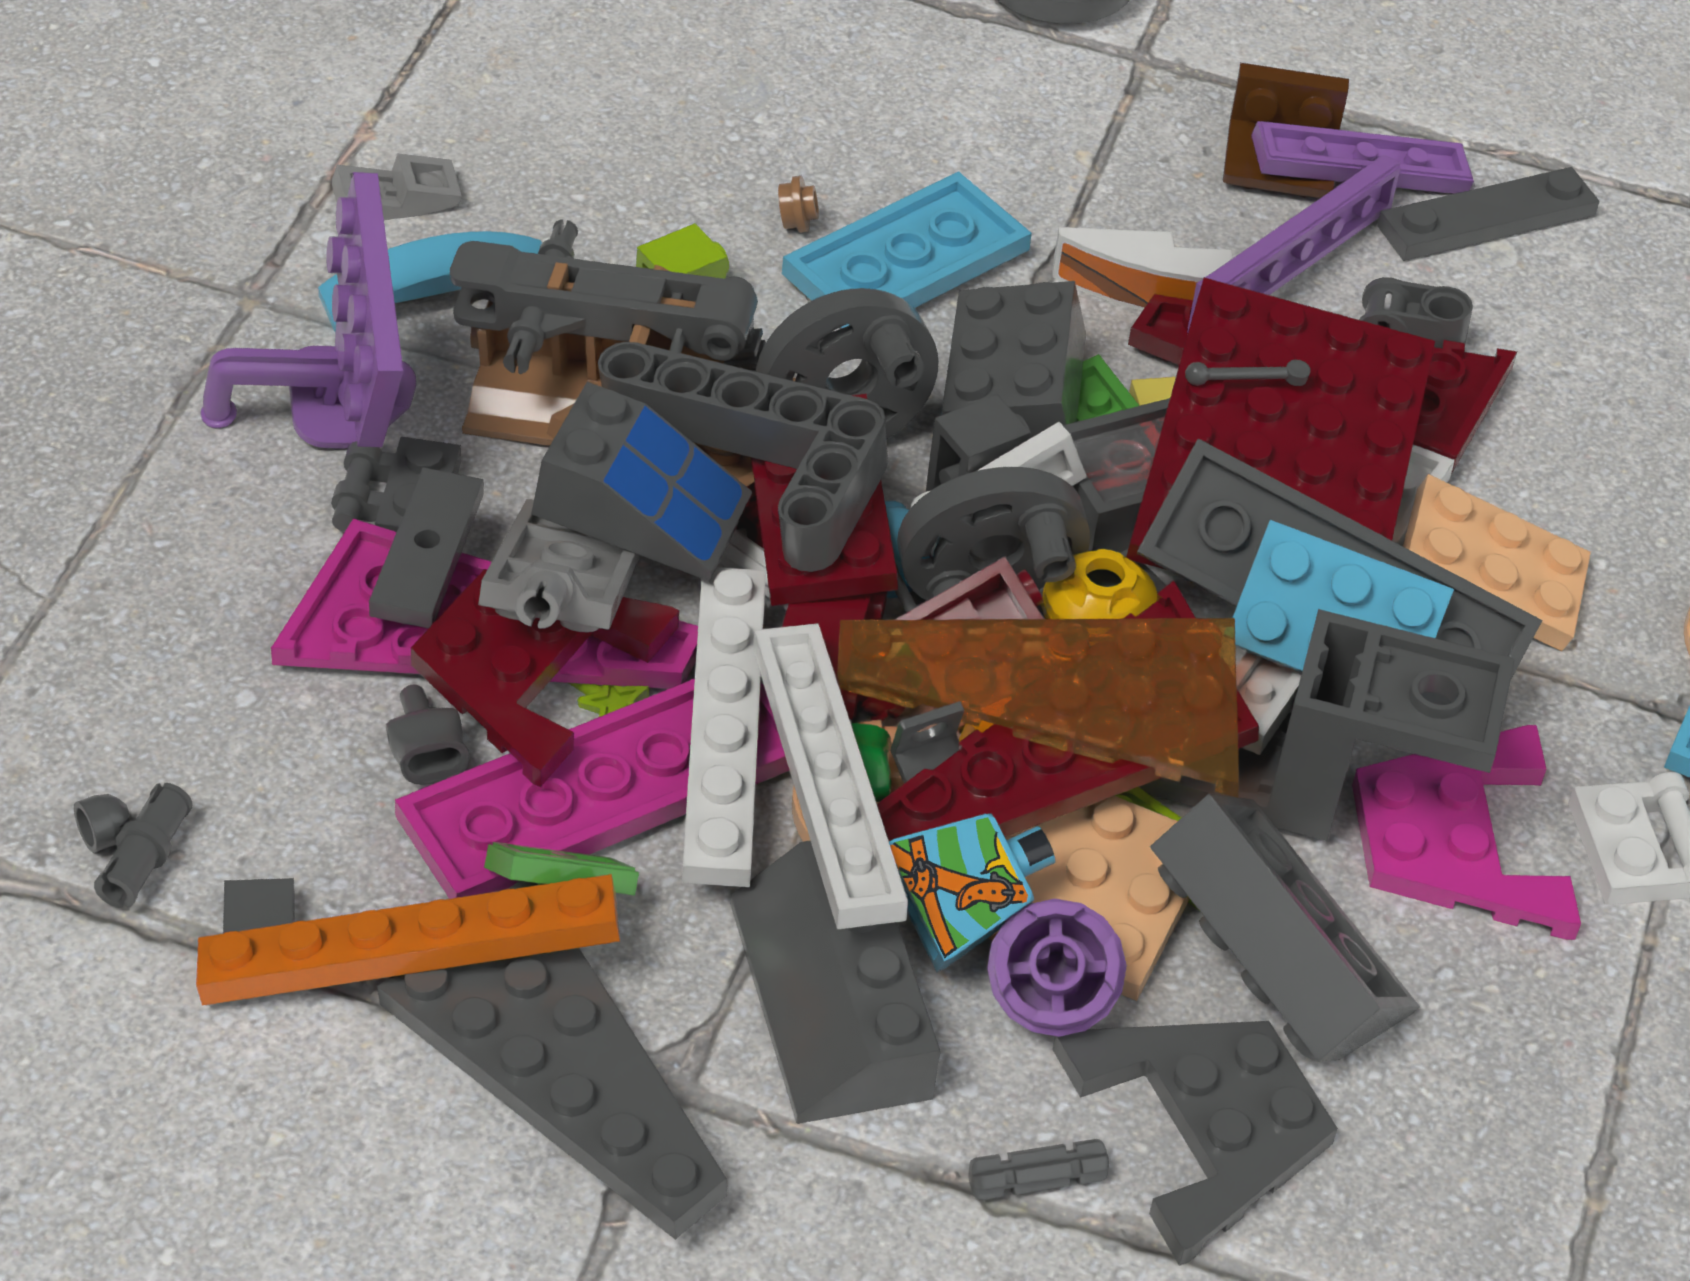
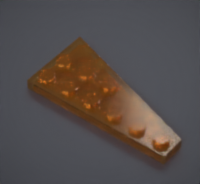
[837,618,1239,798]

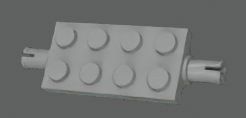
[478,499,641,632]

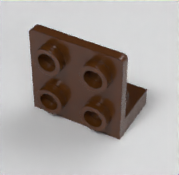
[1222,62,1349,198]

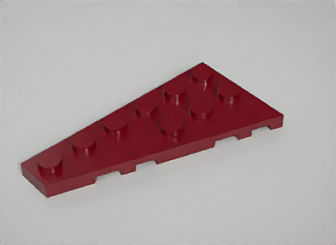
[1128,294,1518,474]
[877,581,1259,841]

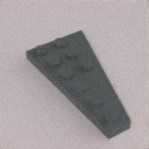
[377,881,727,1240]

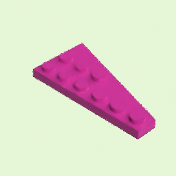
[271,519,698,689]

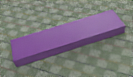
[1251,121,1474,194]

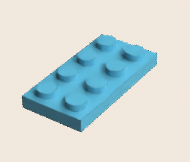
[782,171,1032,328]

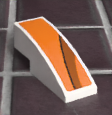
[1052,227,1232,311]

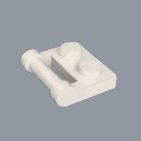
[1568,772,1690,905]

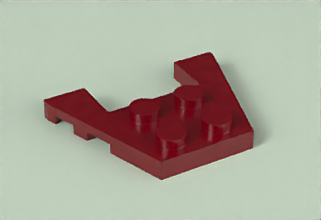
[411,569,680,787]

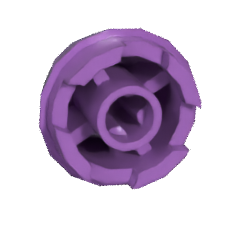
[987,898,1127,1037]

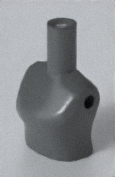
[386,684,469,785]

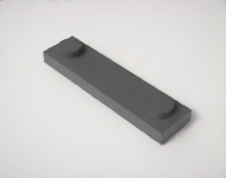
[1377,167,1600,261]

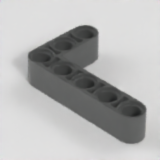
[598,342,888,572]

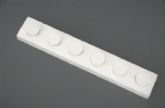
[682,567,766,887]
[753,624,908,929]

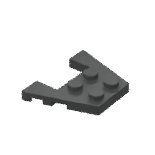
[1052,1021,1338,1266]

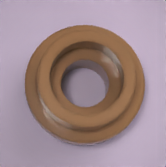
[778,175,819,233]

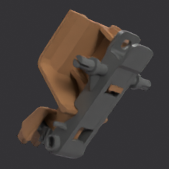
[449,219,796,446]

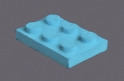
[1223,520,1454,672]

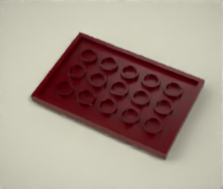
[1126,277,1435,570]

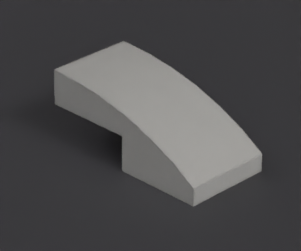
[331,153,462,220]

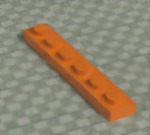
[196,874,620,1006]

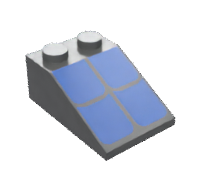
[531,382,752,581]

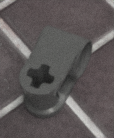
[1359,277,1473,348]

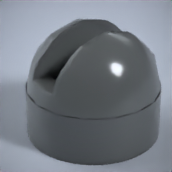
[74,794,130,853]

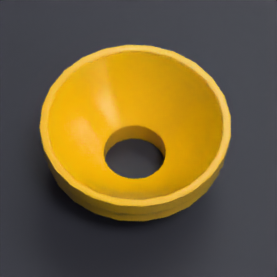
[1041,549,1157,649]

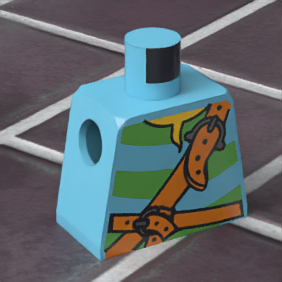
[889,814,1055,972]

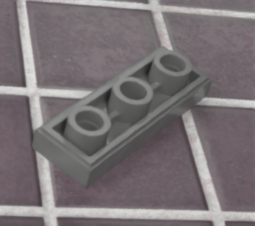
[369,467,484,628]

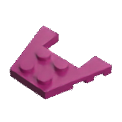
[1352,725,1581,940]

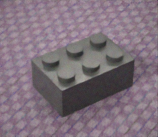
[941,281,1086,438]

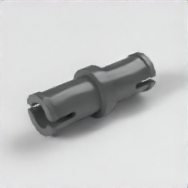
[94,783,192,908]

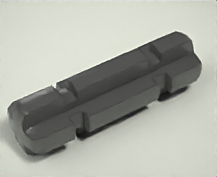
[968,1139,1109,1200]

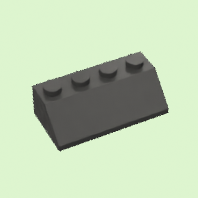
[1150,794,1420,1062]
[730,841,940,1124]

